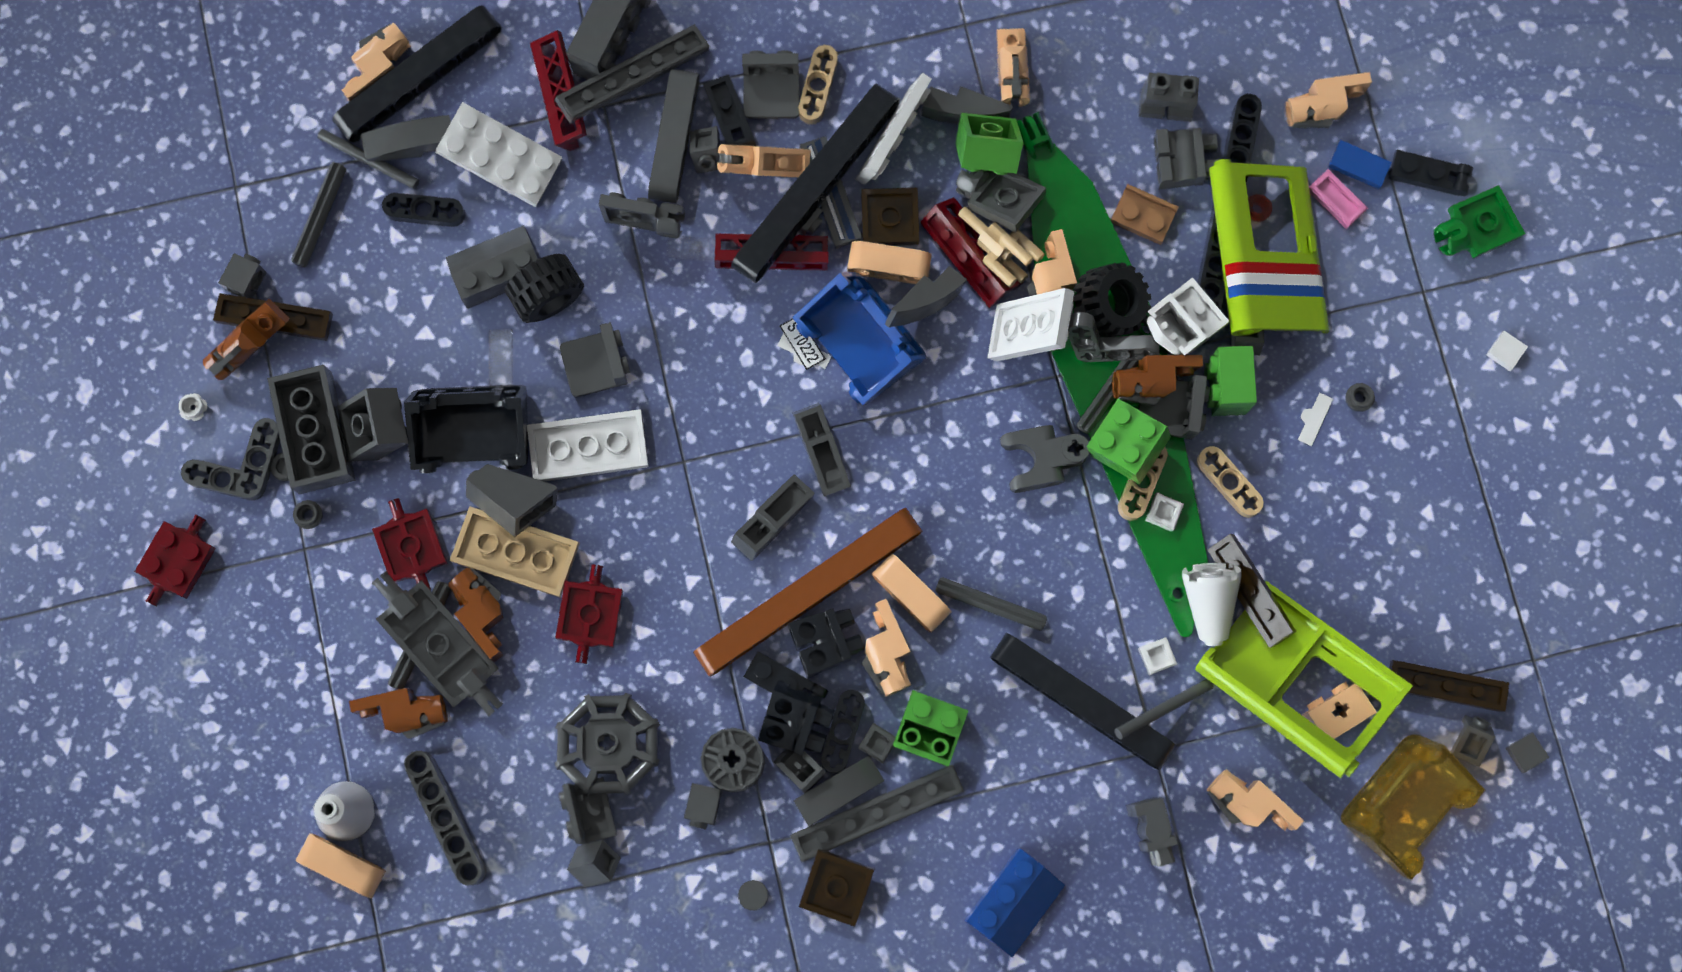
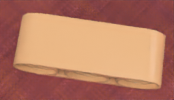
[847,241,932,284]
[871,553,952,633]
[295,833,386,898]

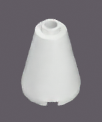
[1182,563,1241,646]
[314,781,375,841]

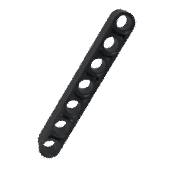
[332,5,502,143]
[990,633,1176,770]

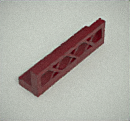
[530,30,587,151]
[920,197,1024,308]
[714,233,828,271]

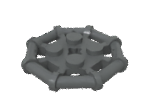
[554,693,660,797]

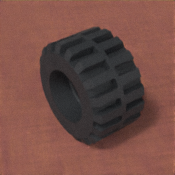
[505,254,584,323]
[1073,263,1151,337]

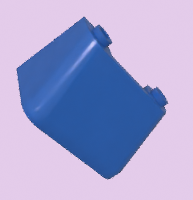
[792,272,927,405]

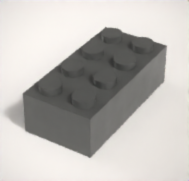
[566,0,651,80]
[267,364,356,495]

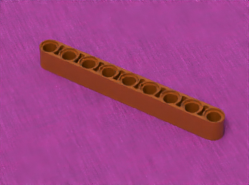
[693,507,923,677]

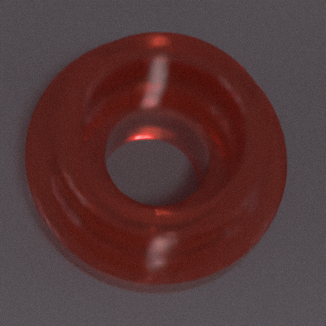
[1248,194,1272,222]

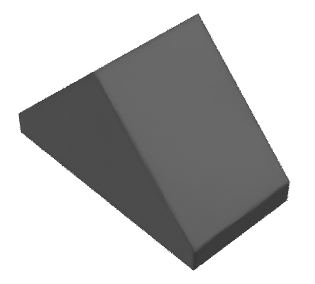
[773,749,826,794]

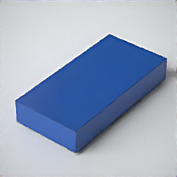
[1328,140,1392,189]

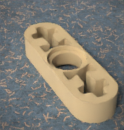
[799,45,838,124]
[1197,446,1264,518]
[1118,447,1168,521]

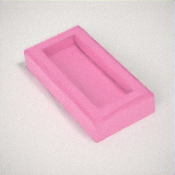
[1309,169,1368,229]

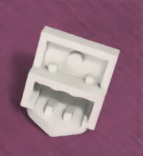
[1147,277,1229,356]

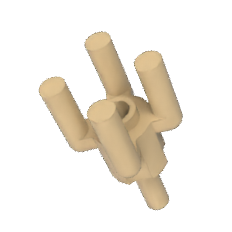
[958,207,1045,287]

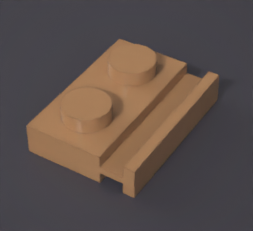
[1111,184,1179,245]

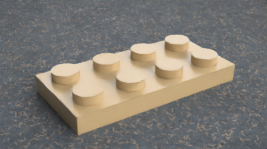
[449,506,580,598]

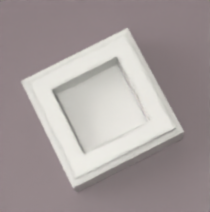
[1486,331,1528,371]
[1145,493,1184,532]
[1138,637,1177,675]

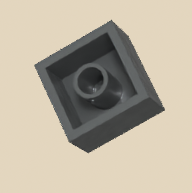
[337,388,408,462]

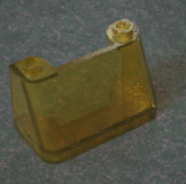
[1341,734,1485,880]

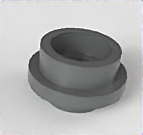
[1345,383,1375,412]
[293,500,323,529]

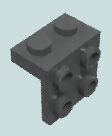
[742,50,799,119]
[560,322,630,397]
[1138,375,1210,440]
[559,777,617,845]

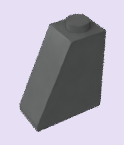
[466,464,558,537]

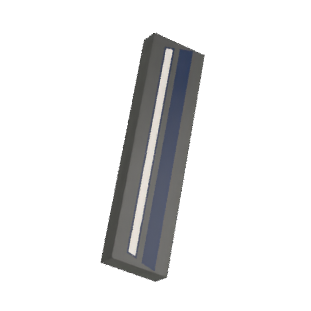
[799,136,862,249]

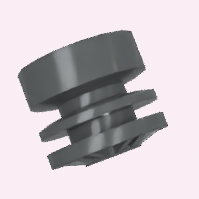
[701,728,765,793]

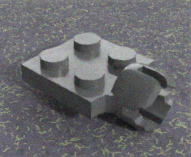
[956,168,1046,232]
[598,192,685,238]

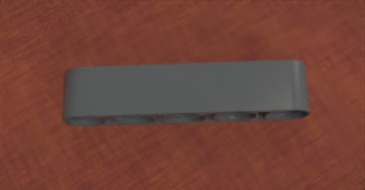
[648,69,699,203]
[404,751,487,885]

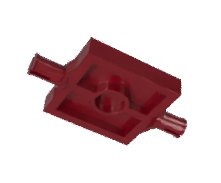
[372,498,448,591]
[134,514,216,607]
[555,564,623,664]

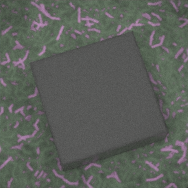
[858,723,896,764]
[1506,732,1549,773]

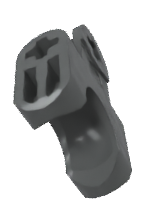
[1000,425,1089,493]

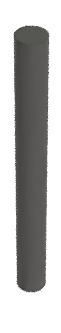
[317,129,420,190]
[1115,679,1214,739]

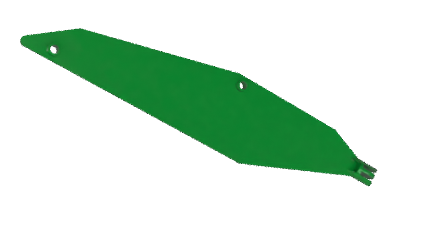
[1017,112,1208,637]

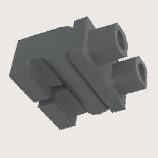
[1138,73,1199,122]
[1153,128,1219,190]
[1126,797,1178,867]

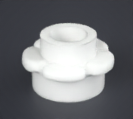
[179,393,207,421]

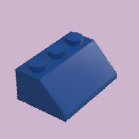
[964,848,1065,957]

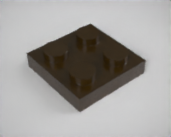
[861,187,920,246]
[799,849,875,927]

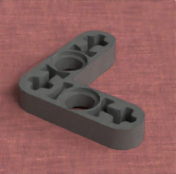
[1068,312,1160,362]
[181,418,280,500]

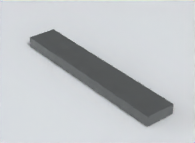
[555,24,710,124]
[790,764,964,863]

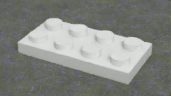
[855,73,931,185]
[435,102,563,207]
[988,288,1074,361]
[527,409,649,482]

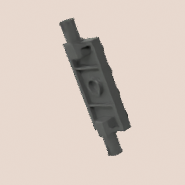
[371,571,503,717]

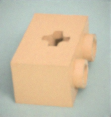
[1302,681,1377,739]

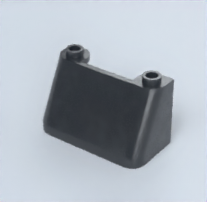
[404,385,528,473]

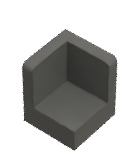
[567,840,621,887]

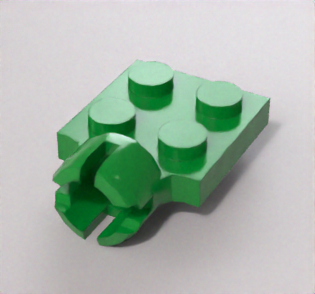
[1433,185,1526,259]

